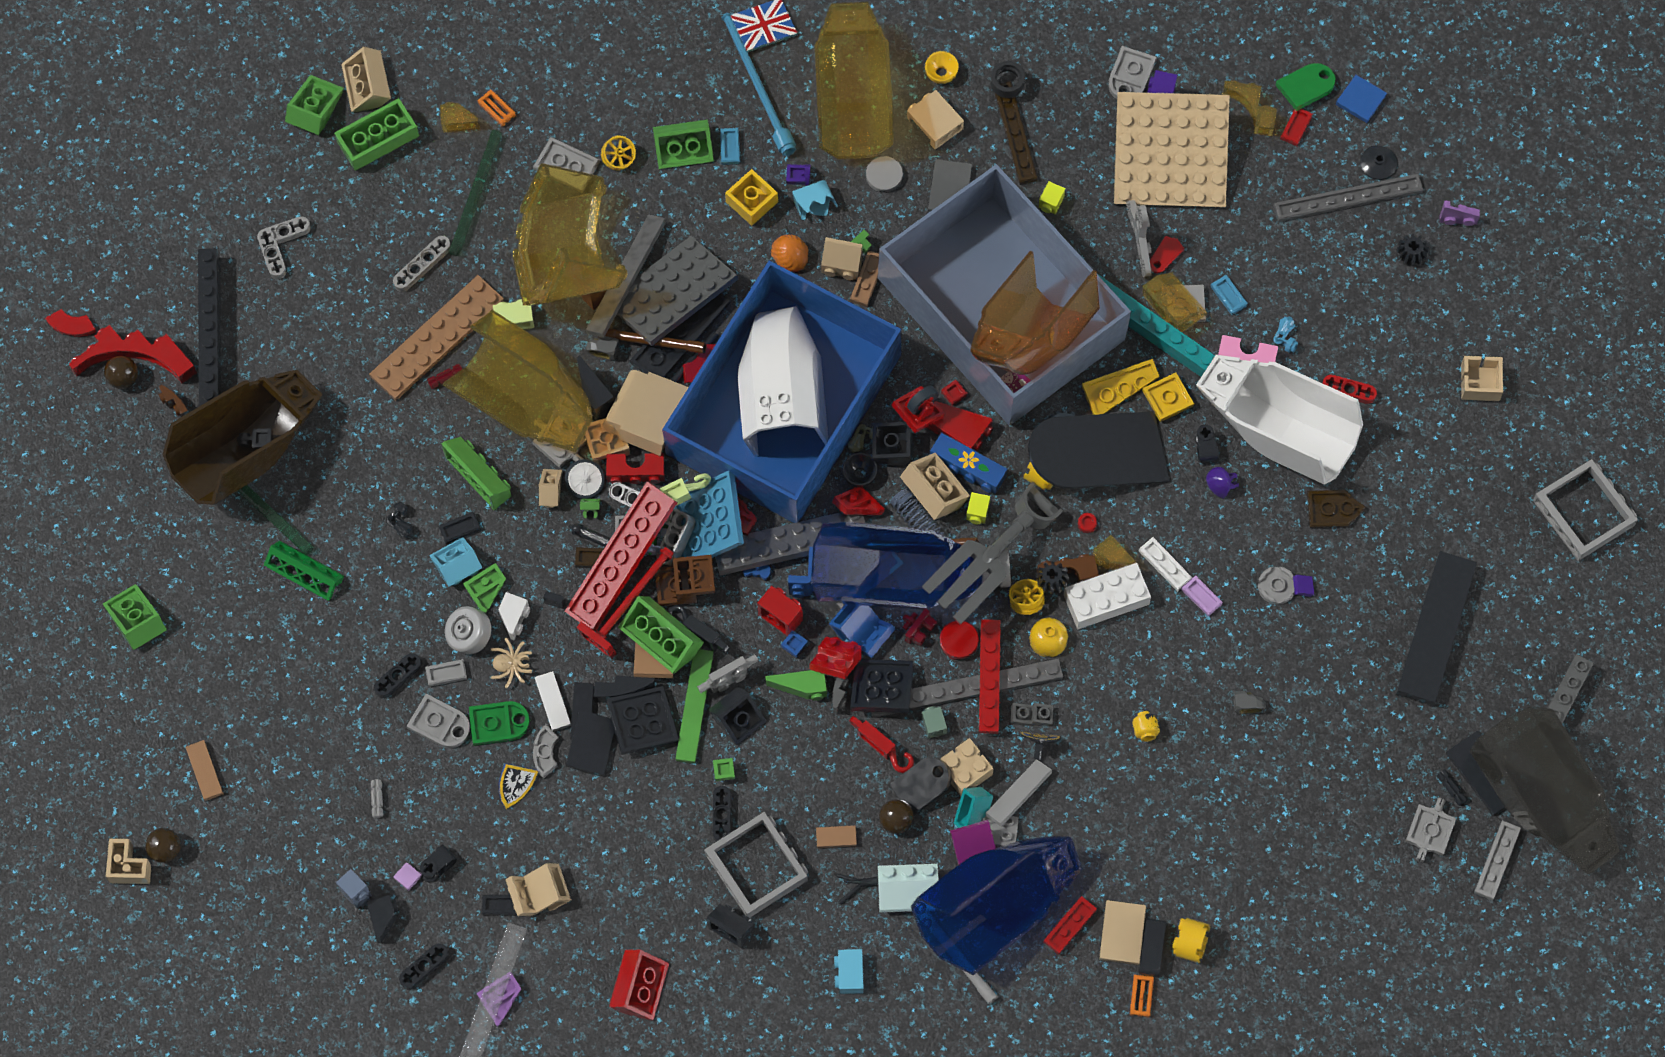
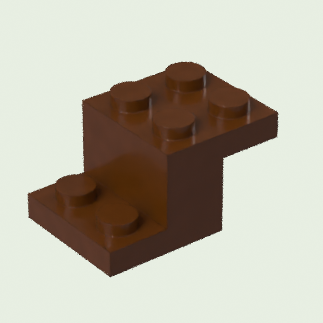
[655,554,715,606]

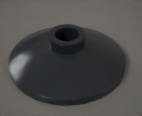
[1360,146,1397,180]

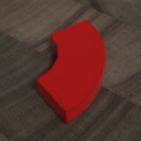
[45,309,96,337]
[683,344,716,383]

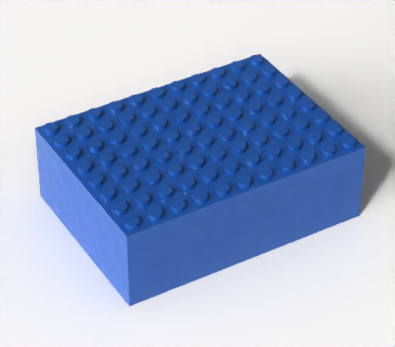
[662,261,901,523]

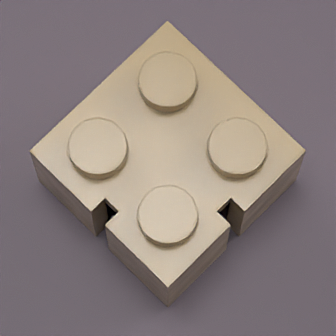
[1461,356,1503,401]
[938,738,993,796]

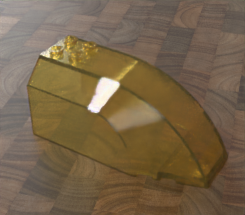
[815,2,893,159]
[443,310,592,452]

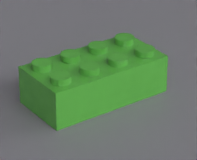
[334,98,419,171]

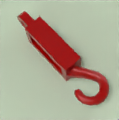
[849,716,914,773]

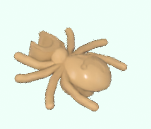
[491,638,532,688]

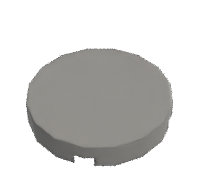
[866,156,903,192]
[1258,567,1295,605]

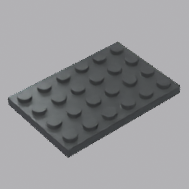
[616,236,738,346]

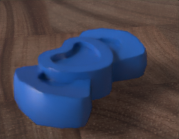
[743,565,771,580]

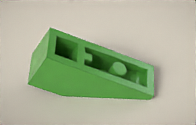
[766,670,827,701]

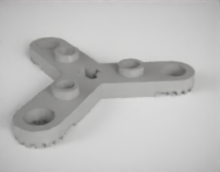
[1126,200,1151,277]

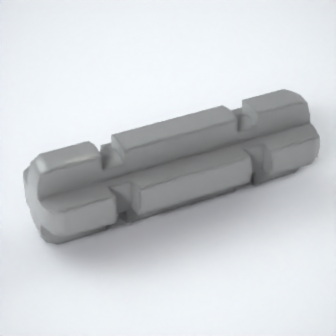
[371,779,383,818]

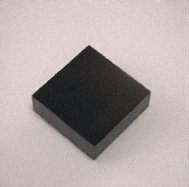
[543,591,565,609]

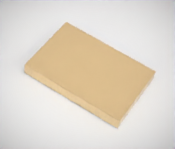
[1099,900,1146,965]

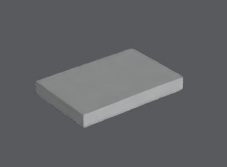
[533,137,600,192]

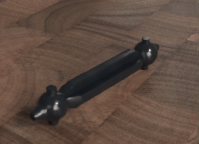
[568,524,611,547]

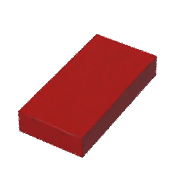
[1280,109,1313,146]

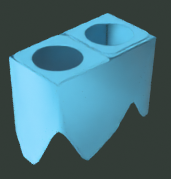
[792,180,838,220]

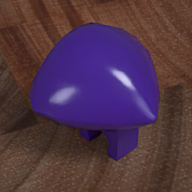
[1206,467,1239,499]

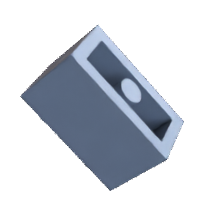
[336,869,372,909]

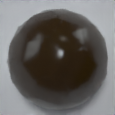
[104,356,138,389]
[879,799,914,834]
[145,828,181,863]

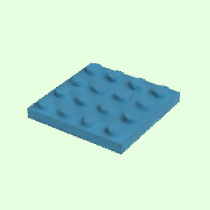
[675,471,744,558]

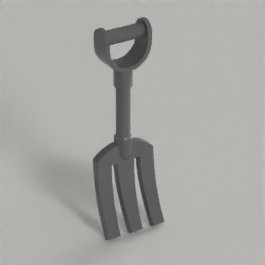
[922,482,1064,625]

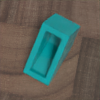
[953,787,993,828]

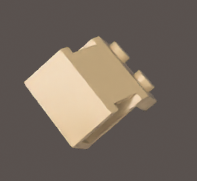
[505,863,571,916]

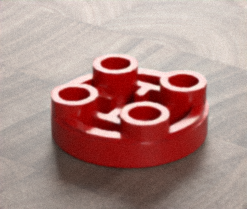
[940,621,979,660]

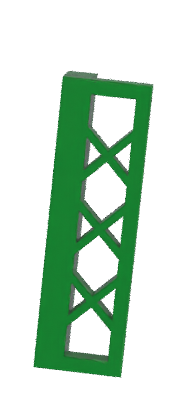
[264,541,344,601]

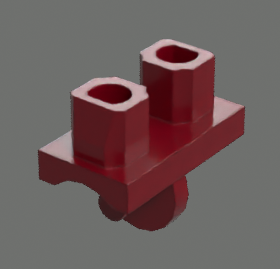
[902,608,937,646]

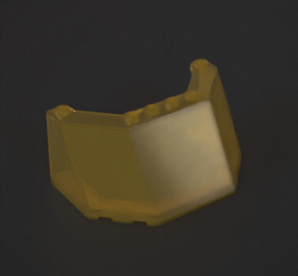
[513,163,627,306]

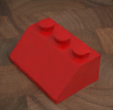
[609,950,669,1020]

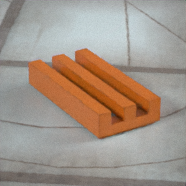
[477,89,516,127]
[1130,975,1154,1018]

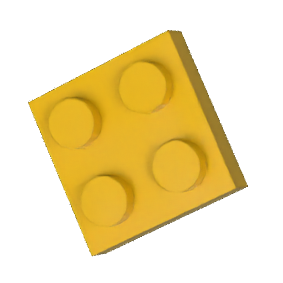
[1142,373,1194,422]

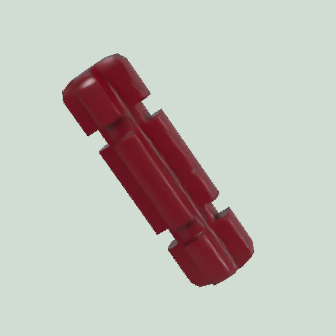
[427,364,464,389]

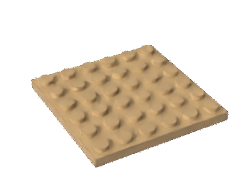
[1114,92,1229,207]

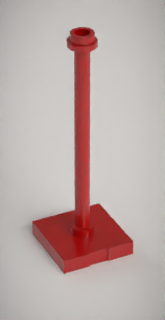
[576,547,674,659]

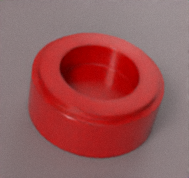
[1078,513,1097,533]

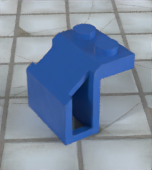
[788,547,829,598]
[829,595,895,658]

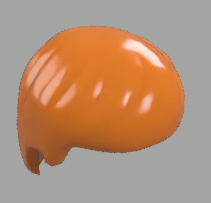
[771,234,808,272]

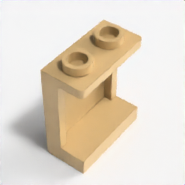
[907,90,964,150]

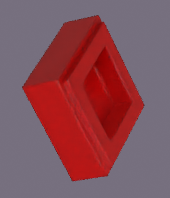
[941,380,967,406]

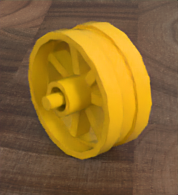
[601,136,636,171]
[1009,579,1045,615]

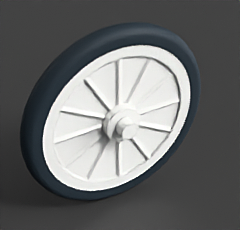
[565,459,605,499]

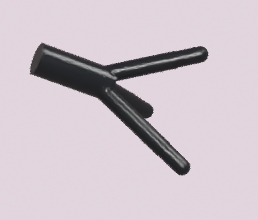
[836,873,878,904]

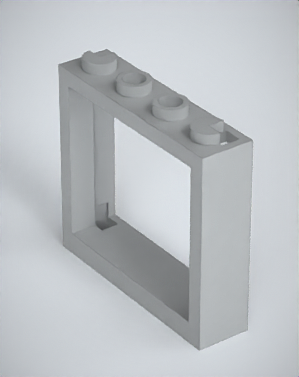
[1533,459,1638,561]
[704,812,808,918]

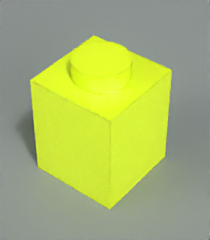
[1039,181,1065,215]
[966,492,990,524]

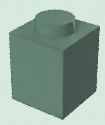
[922,706,947,739]

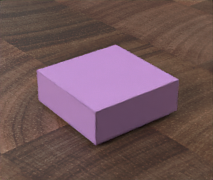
[393,862,422,891]

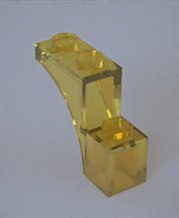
[1223,80,1277,136]

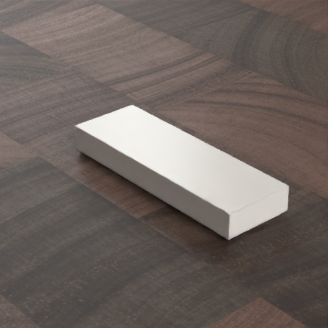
[1139,537,1192,592]
[535,671,571,732]

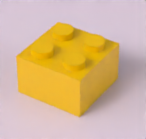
[725,169,778,226]

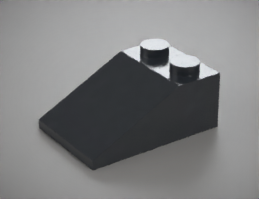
[577,355,614,421]

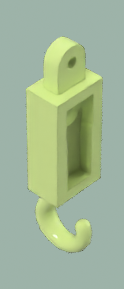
[660,473,711,506]

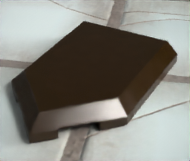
[1307,490,1366,528]

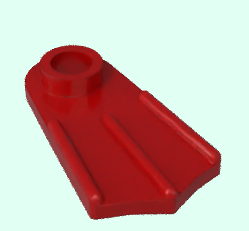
[1150,236,1184,273]

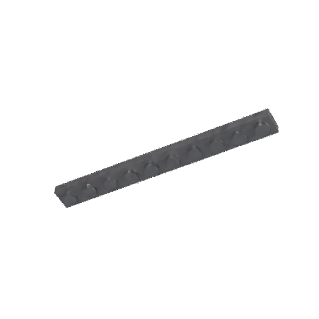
[871,659,1063,718]

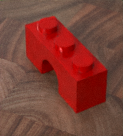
[606,453,665,484]

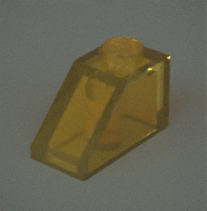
[440,102,480,133]
[1093,535,1137,570]

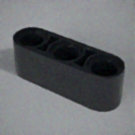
[1139,918,1166,977]

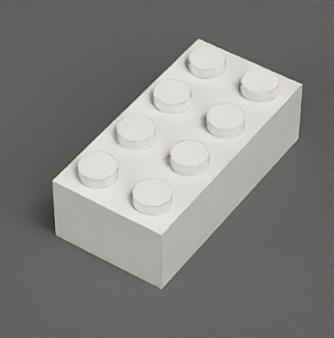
[1064,563,1151,630]

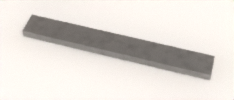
[1274,174,1423,222]
[586,215,666,338]

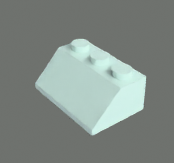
[878,864,939,912]

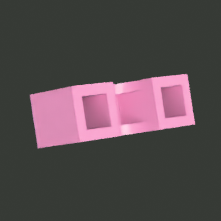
[1218,335,1278,363]

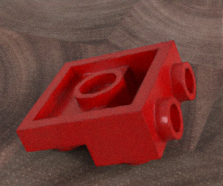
[810,637,861,679]

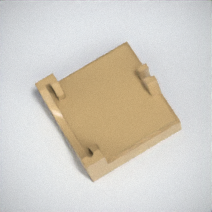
[582,418,630,462]

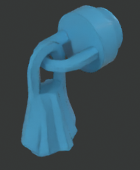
[1273,316,1298,353]

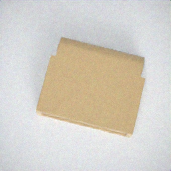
[603,370,689,456]

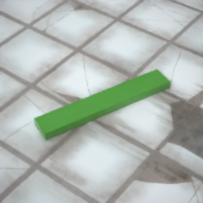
[676,649,714,764]

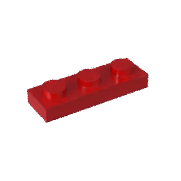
[1043,896,1097,955]

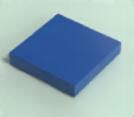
[1336,75,1387,123]

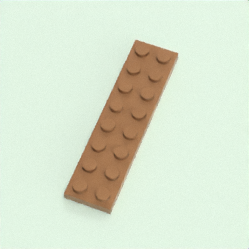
[369,275,505,401]

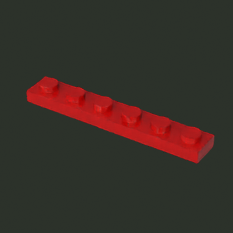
[979,619,1000,734]

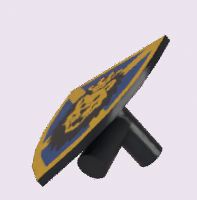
[1021,732,1060,760]

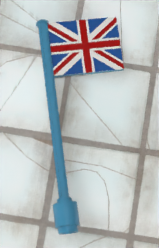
[722,0,797,156]

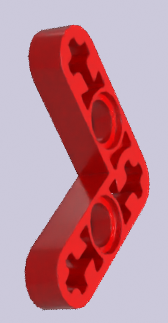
[1322,375,1377,404]

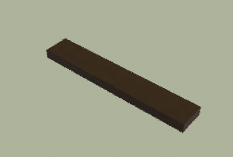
[994,81,1037,185]

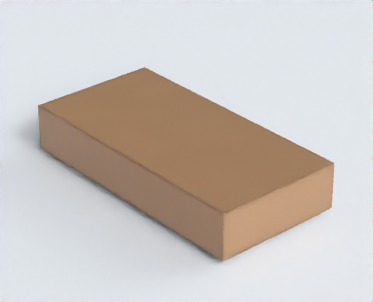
[816,826,856,848]

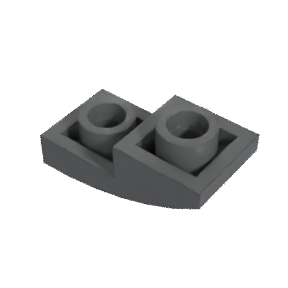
[833,676,849,714]
[1011,703,1053,725]

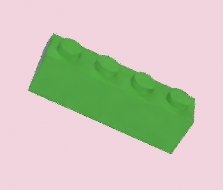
[441,437,511,510]
[618,596,704,674]

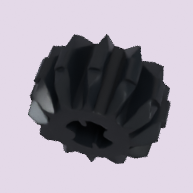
[1397,233,1429,266]
[1036,561,1069,595]

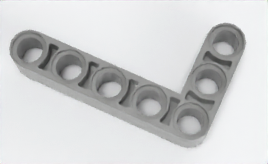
[609,482,695,566]

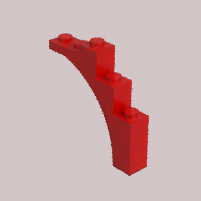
[69,325,197,384]

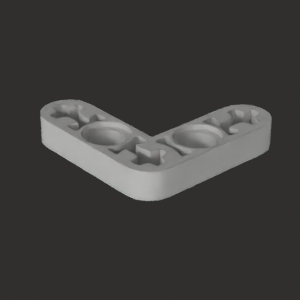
[257,217,311,279]

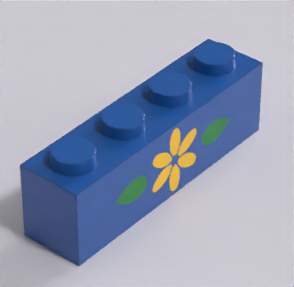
[930,433,1008,494]

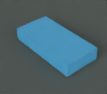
[720,128,740,165]
[1210,275,1248,315]

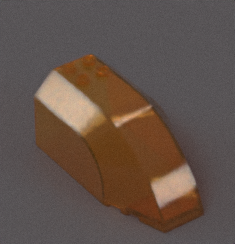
[970,251,1100,375]

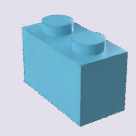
[834,949,863,994]

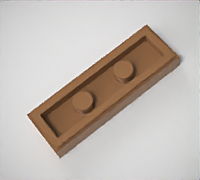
[850,251,879,307]
[186,740,223,801]

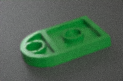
[1276,63,1335,111]
[469,701,530,746]

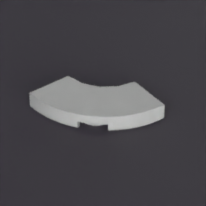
[533,724,559,779]

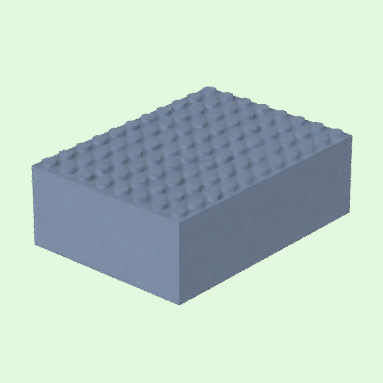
[878,164,1131,426]

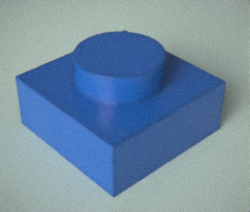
[781,630,808,658]

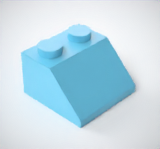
[429,537,482,587]

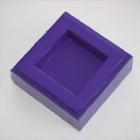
[1293,574,1314,597]

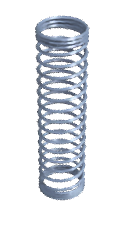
[890,488,966,575]

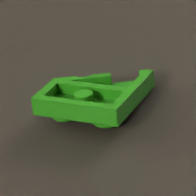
[463,563,506,614]

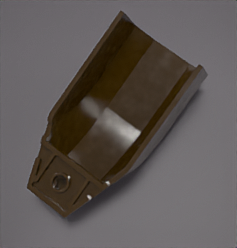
[162,369,322,505]

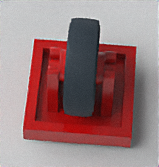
[891,386,945,433]

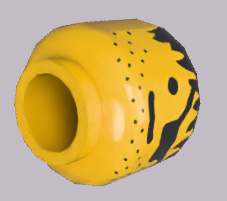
[1132,711,1160,742]

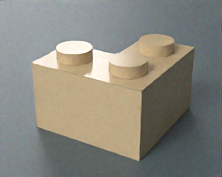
[106,839,151,884]

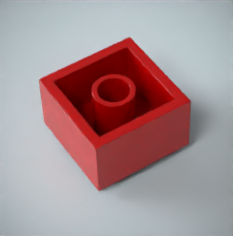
[757,585,803,636]

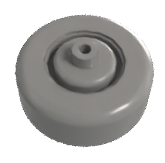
[445,606,491,654]

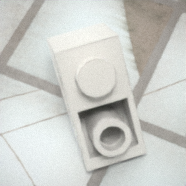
[499,592,530,640]

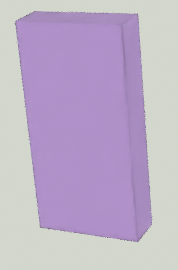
[1181,576,1223,617]

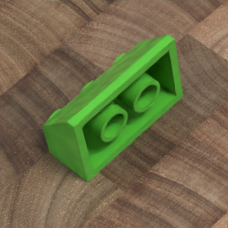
[653,120,714,169]

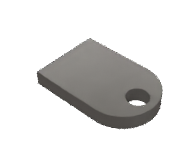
[1109,46,1156,99]
[406,694,470,748]

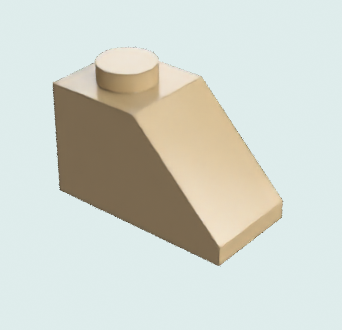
[539,469,562,508]

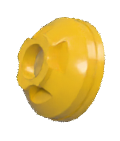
[925,51,958,84]

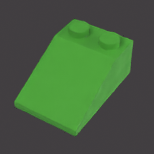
[285,75,344,135]
[103,584,167,650]

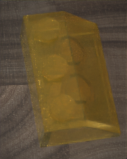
[1142,273,1207,332]

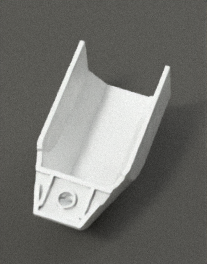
[738,306,829,456]
[1196,355,1363,484]

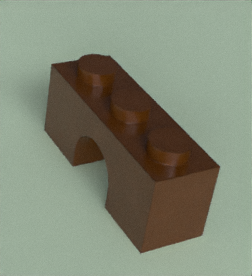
[1037,554,1099,592]

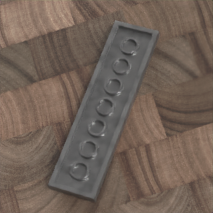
[715,512,870,576]

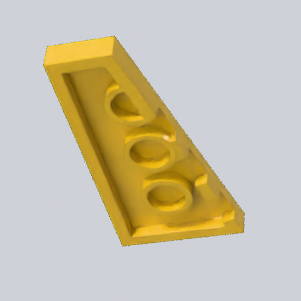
[1082,359,1159,415]

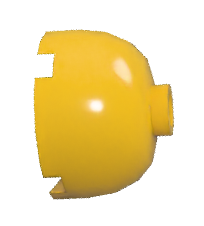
[1029,617,1068,657]

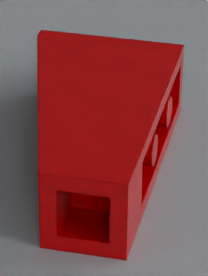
[927,401,993,452]

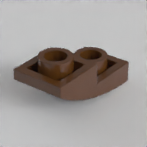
[158,385,189,416]

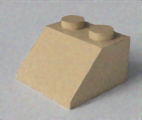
[821,237,863,280]

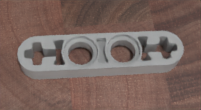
[393,236,451,292]

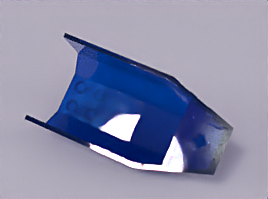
[811,522,982,609]
[911,836,1082,976]

